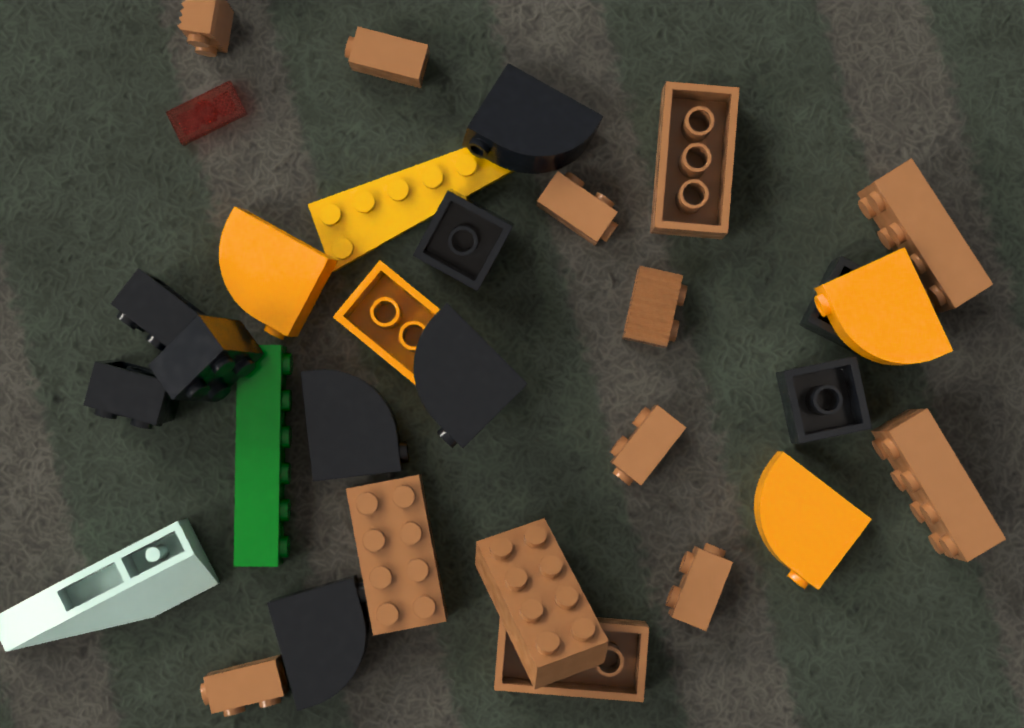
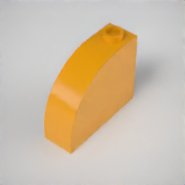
[219,206,338,340]
[814,247,953,366]
[754,451,872,590]

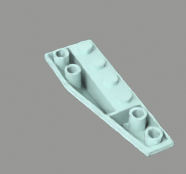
[0,518,220,652]

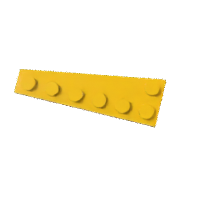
[308,147,514,272]

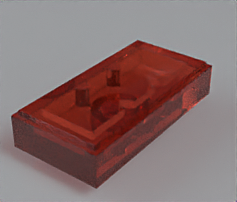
[166,81,248,146]

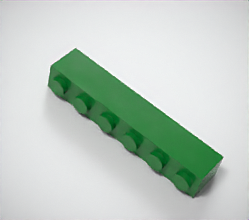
[233,345,293,567]

